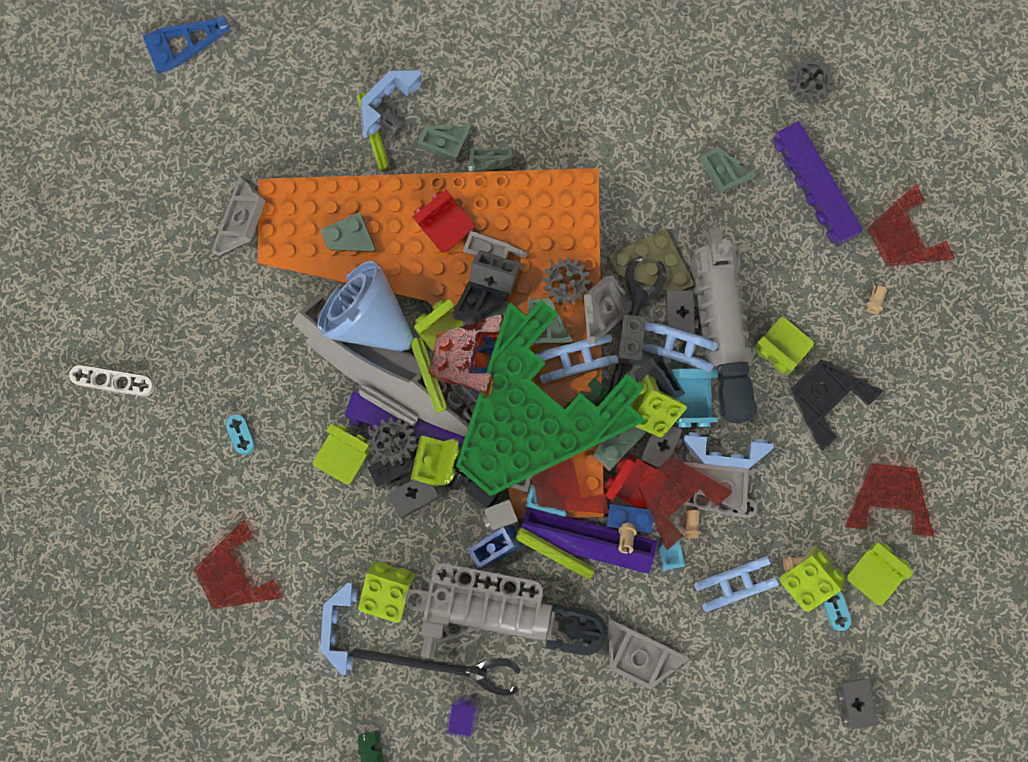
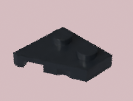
[453,282,509,324]

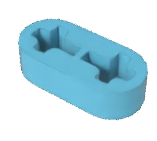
[226,414,255,455]
[823,592,851,631]

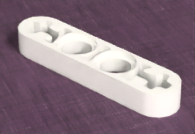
[69,365,154,396]

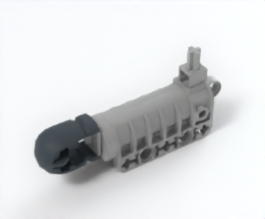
[691,227,757,424]
[405,564,608,659]

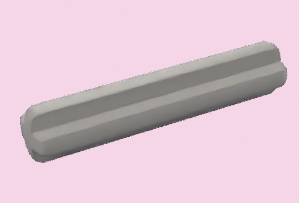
[359,384,418,426]

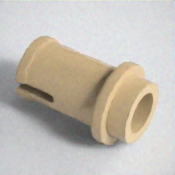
[866,285,887,315]
[684,510,701,539]
[618,523,637,553]
[783,556,807,572]

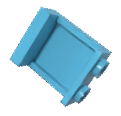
[671,369,718,427]

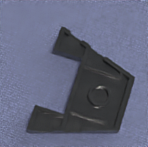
[789,359,883,451]

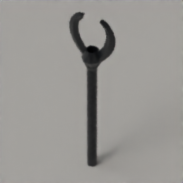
[607,256,666,396]
[352,648,521,696]

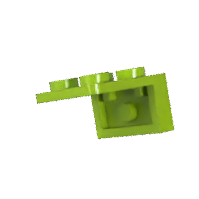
[414,299,474,362]
[754,317,814,376]
[630,375,687,437]
[313,423,371,485]
[410,436,460,486]
[846,542,914,606]
[779,545,845,612]
[358,561,416,623]

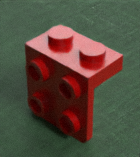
[413,189,475,253]
[604,453,666,509]

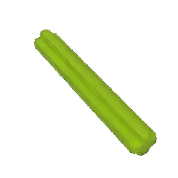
[357,92,390,172]
[411,338,447,413]
[516,528,594,579]

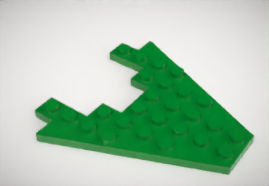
[456,299,646,496]

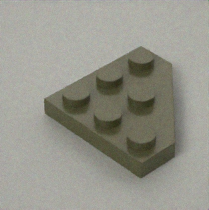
[608,229,694,292]

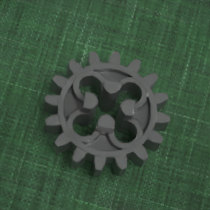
[788,57,835,104]
[543,257,591,306]
[367,417,417,466]

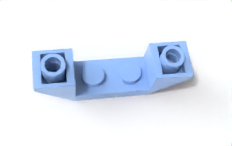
[360,71,422,138]
[683,432,774,469]
[320,583,358,675]

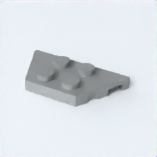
[211,178,265,256]
[584,275,632,344]
[608,619,689,690]

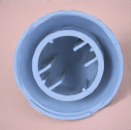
[317,261,414,352]

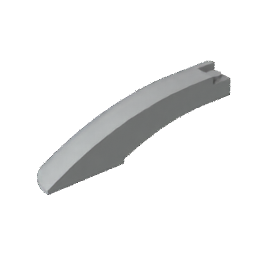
[292,293,473,437]

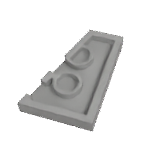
[680,462,749,514]

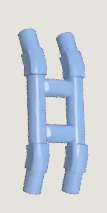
[642,322,718,372]
[536,334,618,384]
[694,556,780,612]

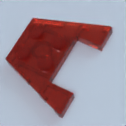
[867,184,955,267]
[429,314,504,396]
[531,446,609,514]
[638,456,733,551]
[845,463,934,537]
[193,520,283,609]

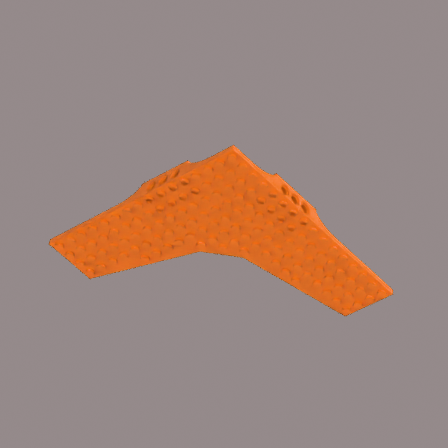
[258,168,604,518]

